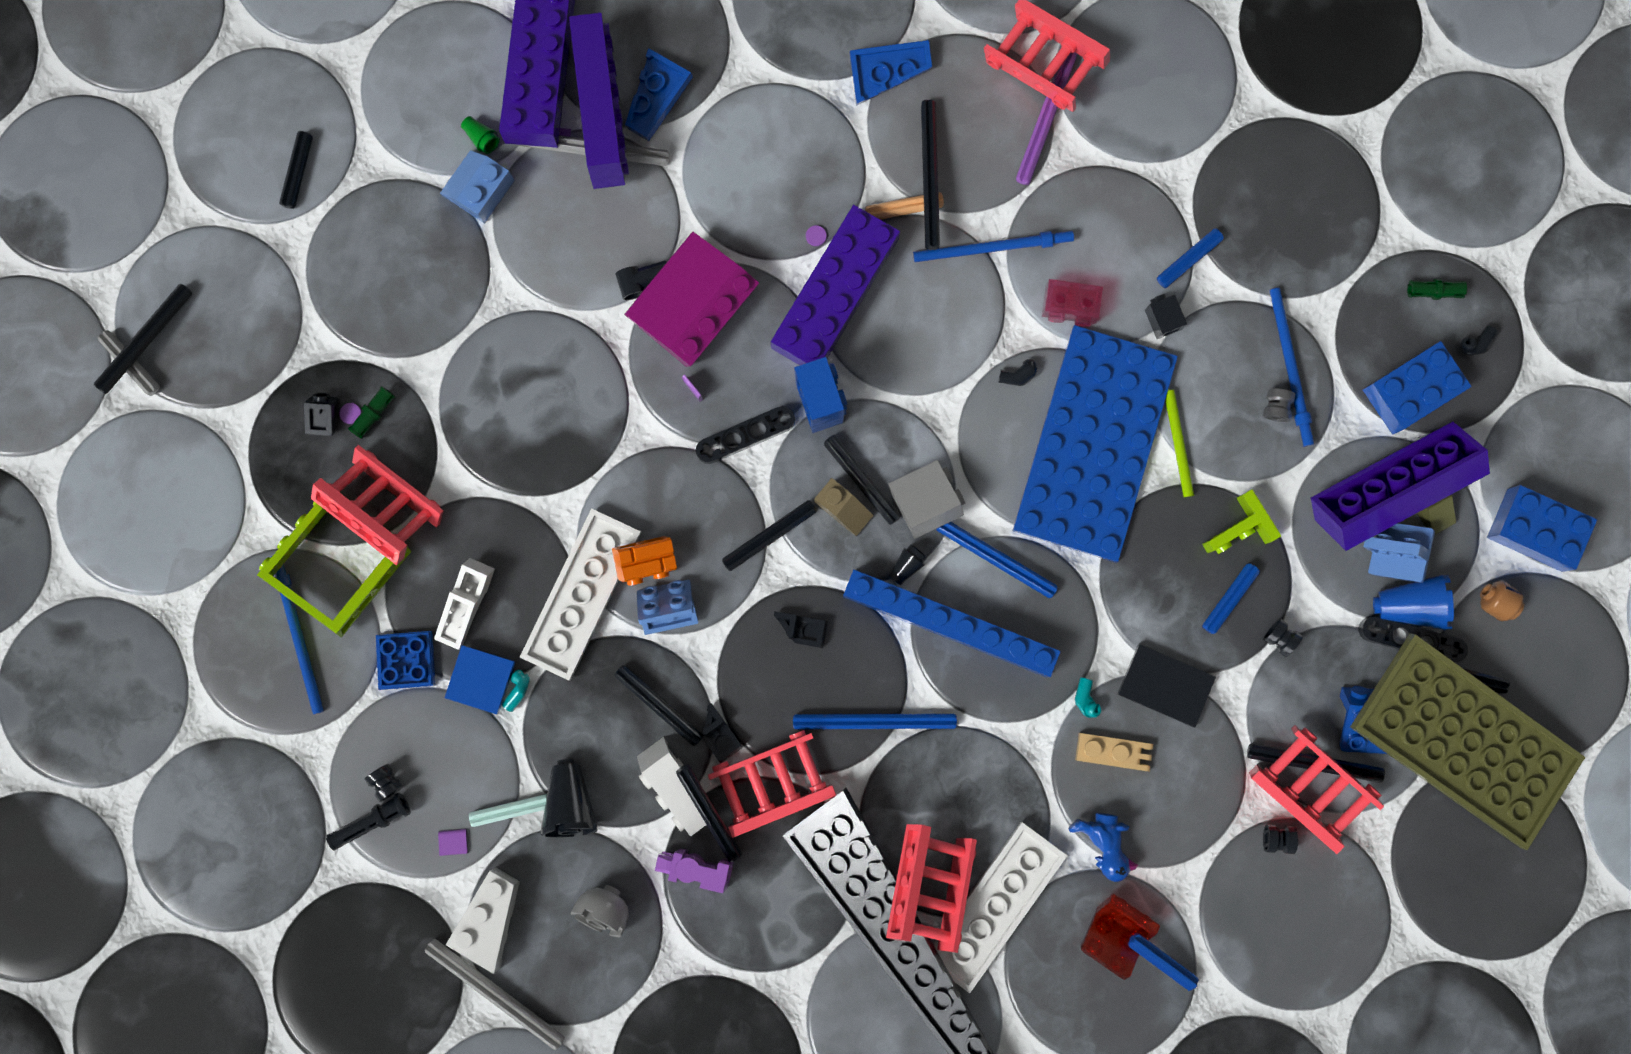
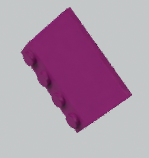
[624,231,759,367]

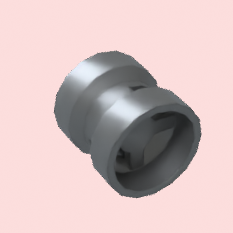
[1263,389,1296,422]

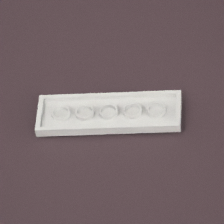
[520,508,642,681]
[933,822,1067,993]

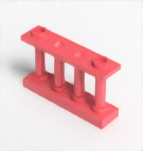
[984,0,1110,112]
[311,445,443,565]
[1249,725,1384,854]
[708,730,836,838]
[886,824,977,953]

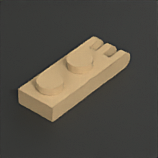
[1075,733,1153,772]

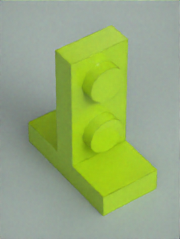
[1202,489,1281,554]

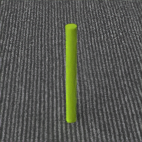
[1165,390,1194,498]

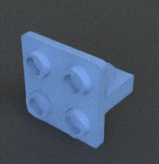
[1363,523,1435,583]
[637,580,698,635]

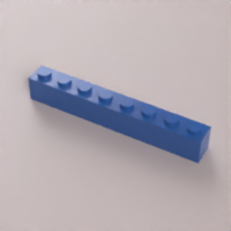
[843,569,1060,677]

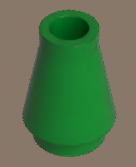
[461,116,500,154]

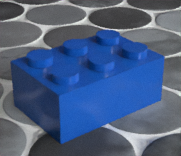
[1363,341,1472,435]
[794,357,848,433]
[1487,485,1597,572]

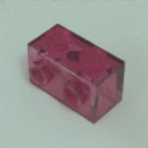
[1041,279,1103,327]

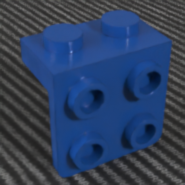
[1339,686,1387,754]

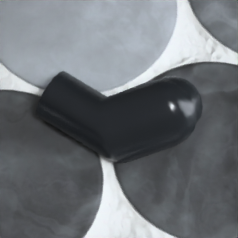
[1460,326,1498,355]
[998,359,1037,386]

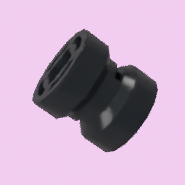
[1263,619,1303,657]
[364,764,403,802]
[1263,824,1298,854]

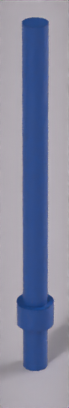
[913,231,1074,262]
[1269,288,1314,447]
[271,556,324,715]

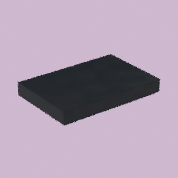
[1117,644,1216,728]

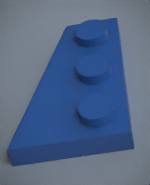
[849,40,932,106]
[625,48,693,141]

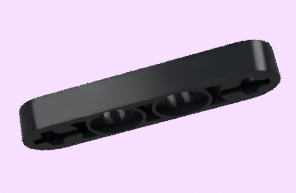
[696,406,795,464]
[1358,617,1468,662]

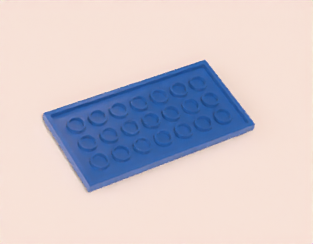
[1012,325,1178,563]

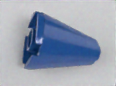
[1373,575,1454,630]

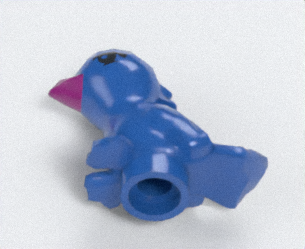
[1068,813,1138,882]

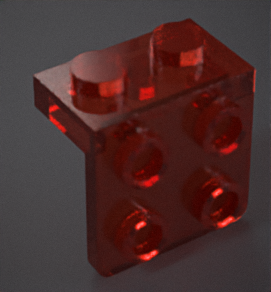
[1081,893,1160,980]

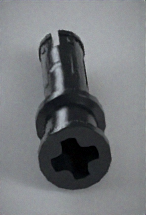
[326,793,411,851]

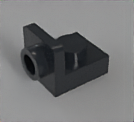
[304,393,338,436]

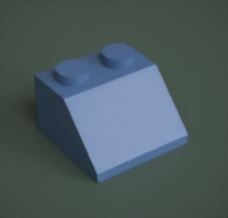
[440,150,515,223]

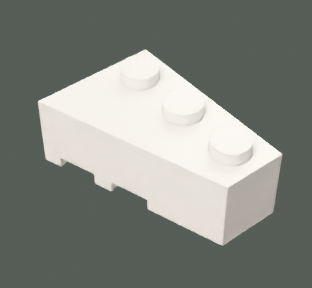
[637,737,706,836]
[446,867,520,974]

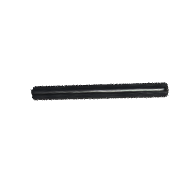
[921,99,940,250]

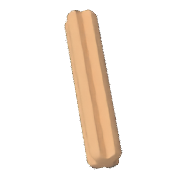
[865,192,944,220]

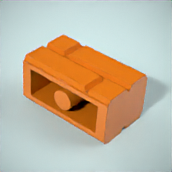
[612,536,677,585]

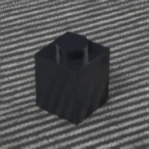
[1145,294,1187,339]

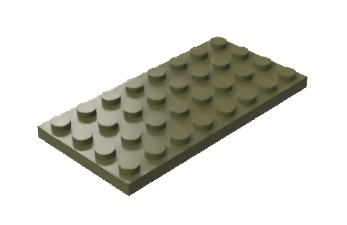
[1350,634,1585,850]

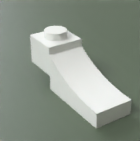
[434,558,495,650]

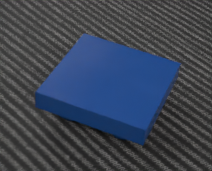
[376,631,435,690]
[444,645,515,714]

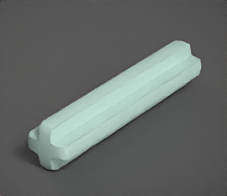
[469,794,547,827]

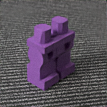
[655,848,734,893]

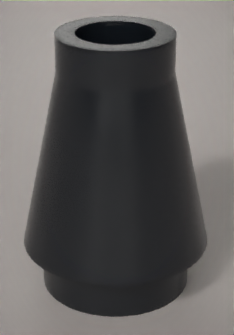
[889,544,927,585]

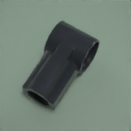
[615,260,667,300]

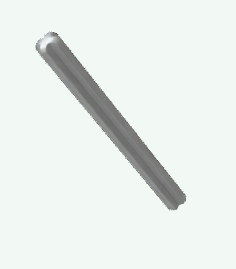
[513,135,669,166]
[425,939,565,1050]

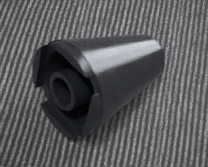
[541,759,598,838]

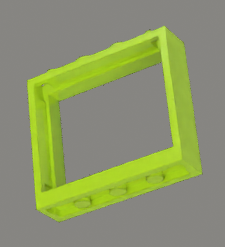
[257,502,411,638]

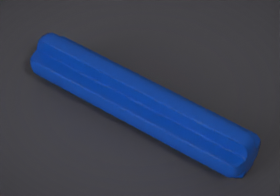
[1157,228,1224,288]
[1202,563,1260,634]
[1128,933,1199,991]

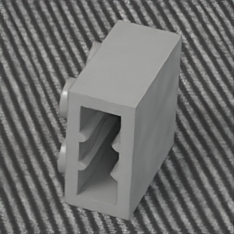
[888,460,965,539]

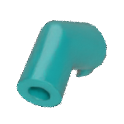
[502,670,530,712]
[1075,677,1101,718]

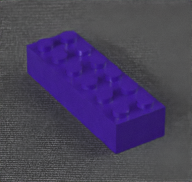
[499,0,575,148]
[569,13,629,189]
[770,204,900,365]
[1310,422,1490,551]

